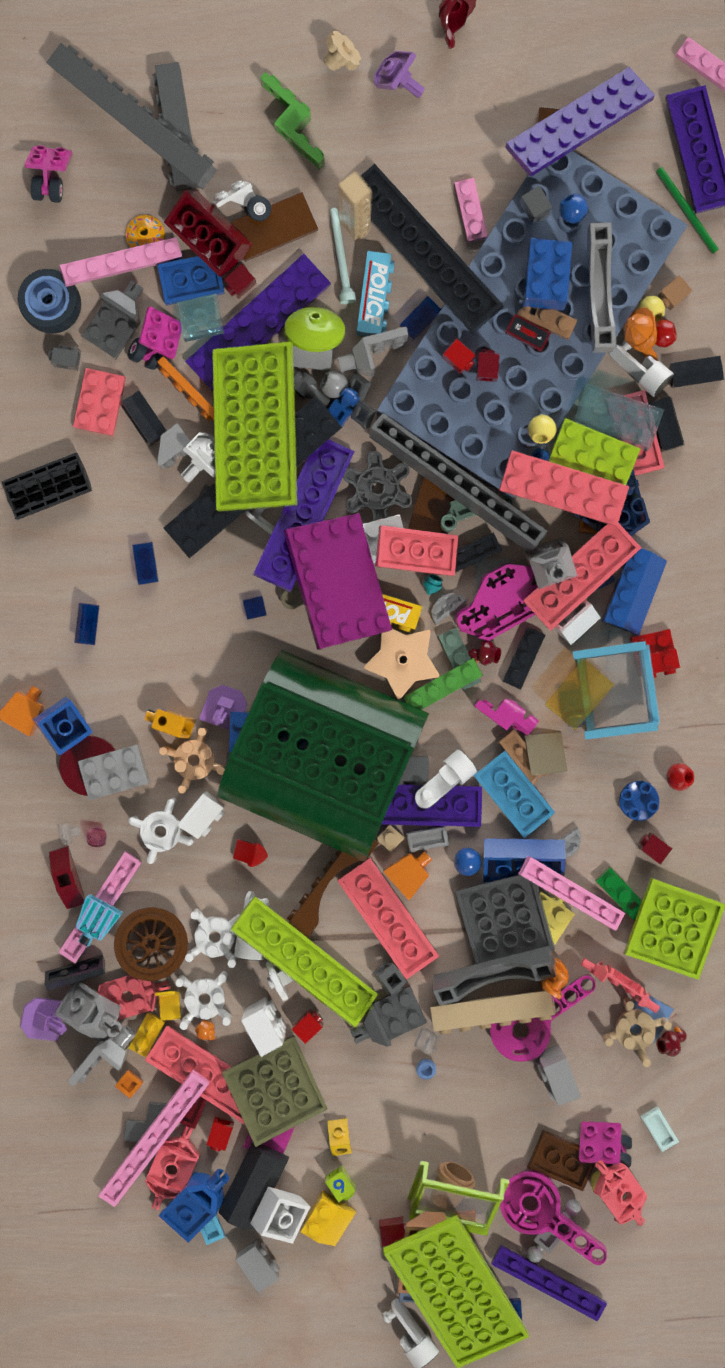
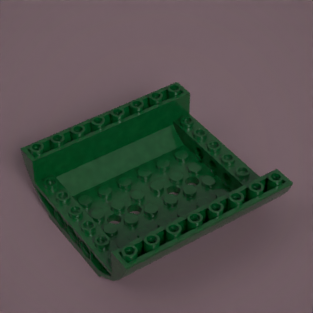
[217,650,429,862]

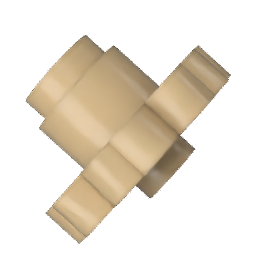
[324,31,361,71]

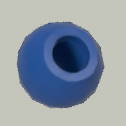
[559,193,588,223]
[454,848,482,876]

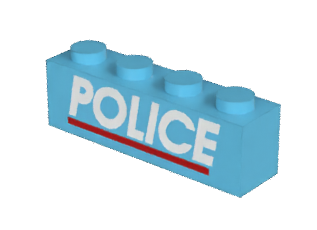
[357,251,395,337]

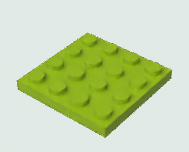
[548,418,640,524]
[624,878,725,980]

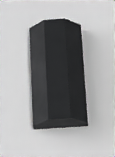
[1,452,92,520]
[218,1141,289,1230]

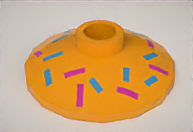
[125,215,166,248]

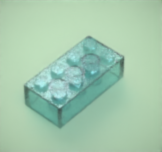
[573,383,664,451]

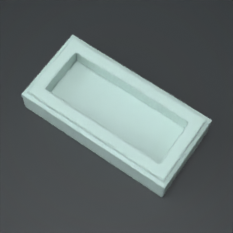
[641,1106,679,1152]

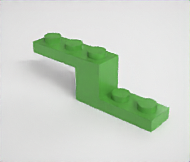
[260,72,325,170]

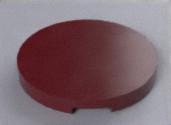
[59,736,116,796]

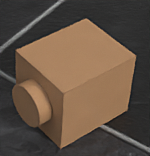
[658,275,693,311]

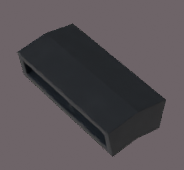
[669,356,724,388]
[120,390,167,447]
[649,396,685,453]

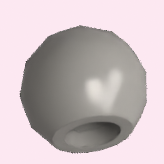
[320,370,348,399]

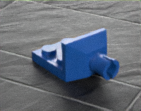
[158,1169,229,1243]

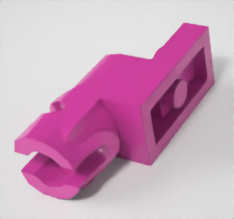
[474,699,539,736]

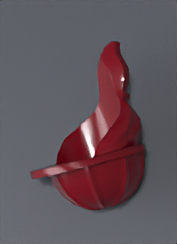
[438,0,476,49]

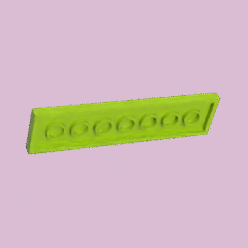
[229,897,378,1028]

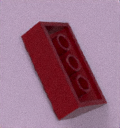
[164,190,253,276]

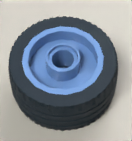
[17,269,81,334]

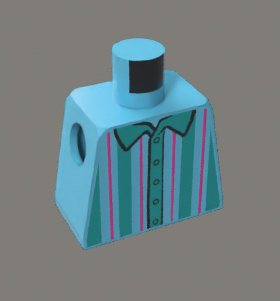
[76,894,123,947]

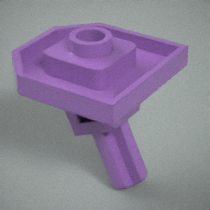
[374,51,424,98]
[199,685,247,730]
[19,997,67,1041]

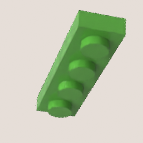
[403,658,483,710]

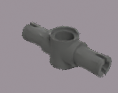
[294,369,331,407]

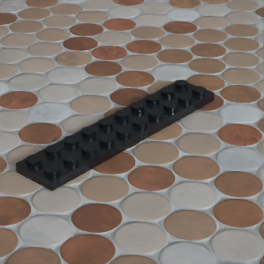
[360,163,504,335]
[163,396,342,559]

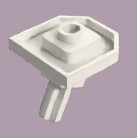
[181,432,216,482]
[266,960,294,1001]

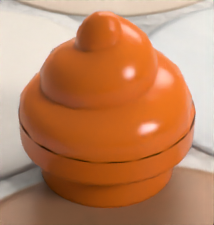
[195,1020,215,1040]

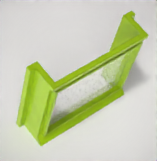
[407,1161,509,1236]

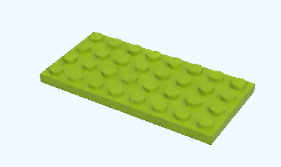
[213,342,297,511]
[383,1215,529,1368]

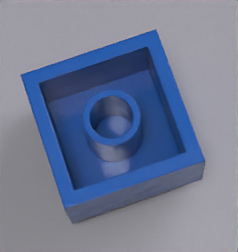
[32,696,93,756]

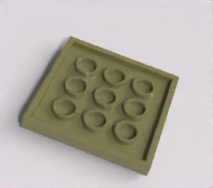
[221,1035,328,1147]

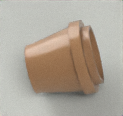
[431,1161,476,1211]

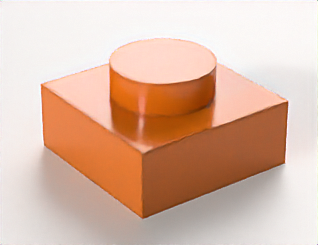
[115,1069,144,1099]

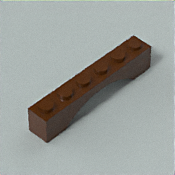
[287,838,379,938]

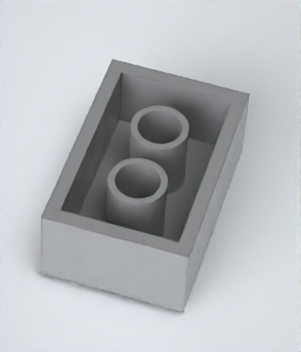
[78,744,151,801]
[535,1044,581,1106]

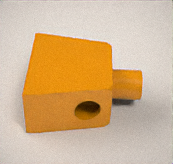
[145,709,196,738]

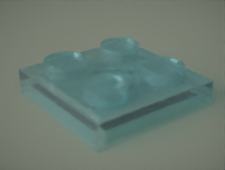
[177,294,224,342]

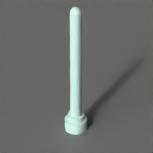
[330,208,356,304]

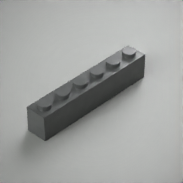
[152,62,199,192]

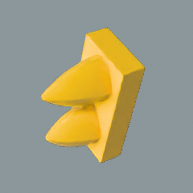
[128,1011,166,1058]

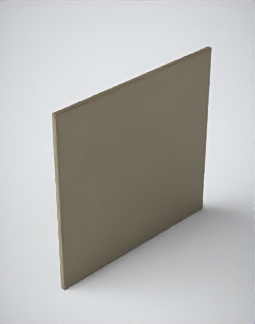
[525,732,568,775]

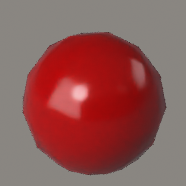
[655,320,677,348]
[666,763,694,791]

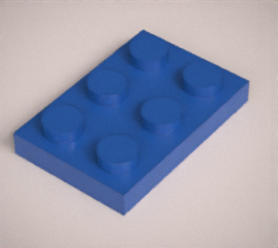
[157,256,225,306]

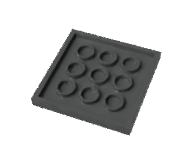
[455,874,555,964]

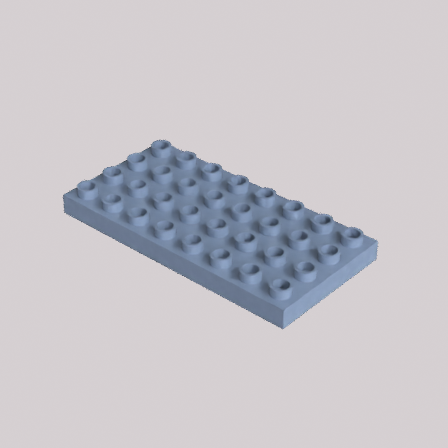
[377,151,688,499]

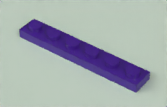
[491,1244,607,1322]

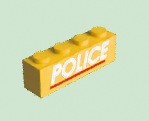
[382,594,422,633]

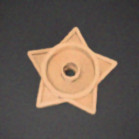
[364,629,440,699]

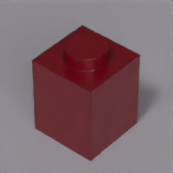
[224,264,257,299]
[476,350,500,382]
[638,832,673,865]
[379,1216,406,1247]

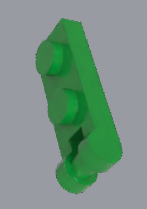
[595,867,642,922]

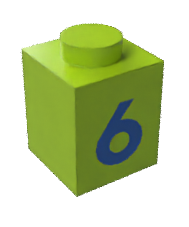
[325,1165,355,1202]

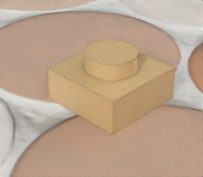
[376,825,405,852]

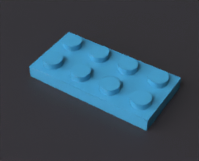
[473,750,555,838]

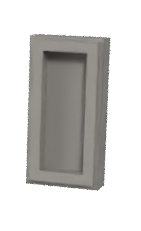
[406,826,449,853]

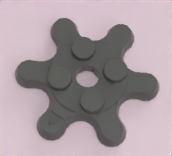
[343,451,412,521]

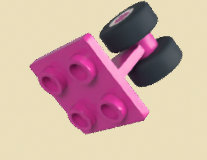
[25,145,73,203]
[128,306,183,370]
[579,1121,632,1168]

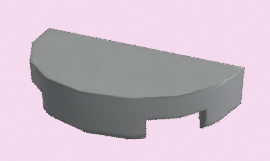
[432,593,467,625]
[559,827,581,858]

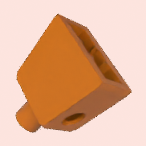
[0,686,45,736]
[383,851,432,900]

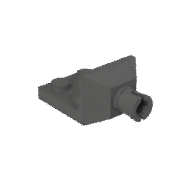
[82,280,144,359]
[350,985,427,1047]

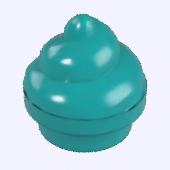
[423,573,443,595]

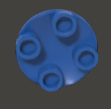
[619,781,659,821]

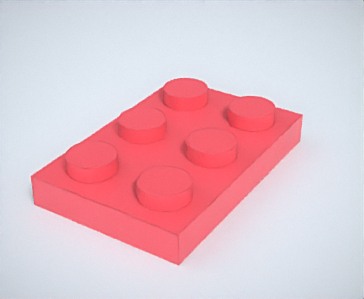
[73,368,126,437]

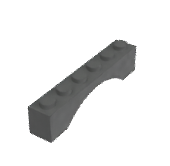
[433,946,556,1006]

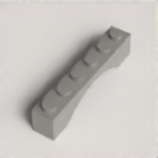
[587,223,616,353]

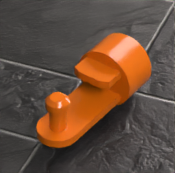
[539,957,569,999]

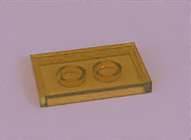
[544,658,615,731]

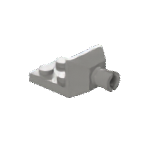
[337,327,408,377]
[523,537,578,589]
[54,981,122,1042]
[67,1025,136,1087]

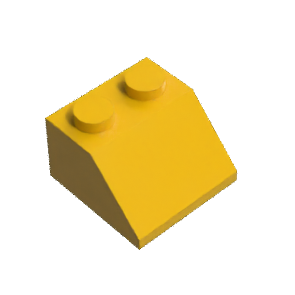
[301,1190,356,1246]

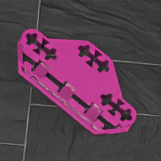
[454,563,538,641]

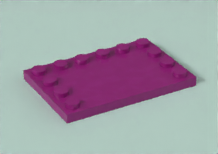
[284,513,392,650]

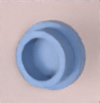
[416,1059,436,1080]

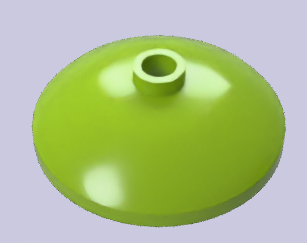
[284,307,345,352]

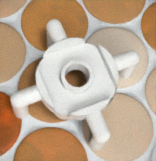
[128,797,195,864]
[185,909,240,968]
[175,971,232,1030]

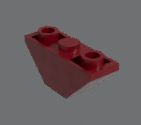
[49,846,85,909]

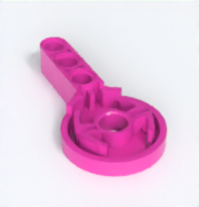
[490,974,596,1062]
[500,1170,607,1265]

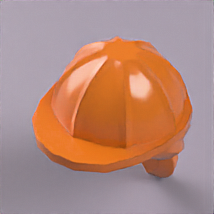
[623,308,657,361]

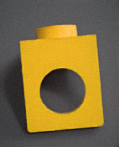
[155,991,181,1021]
[328,1118,352,1156]

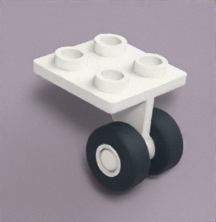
[212,180,271,221]

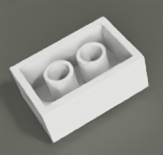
[241,996,287,1057]

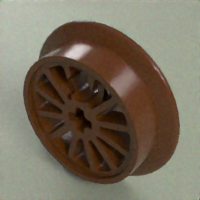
[114,907,188,981]

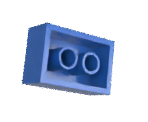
[523,238,572,311]

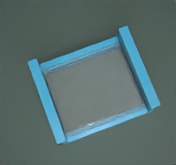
[573,641,660,740]

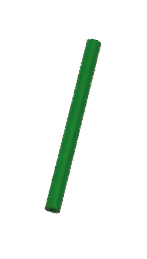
[656,167,719,254]

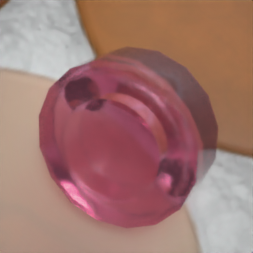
[86,827,107,847]

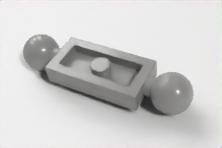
[527,1199,581,1262]

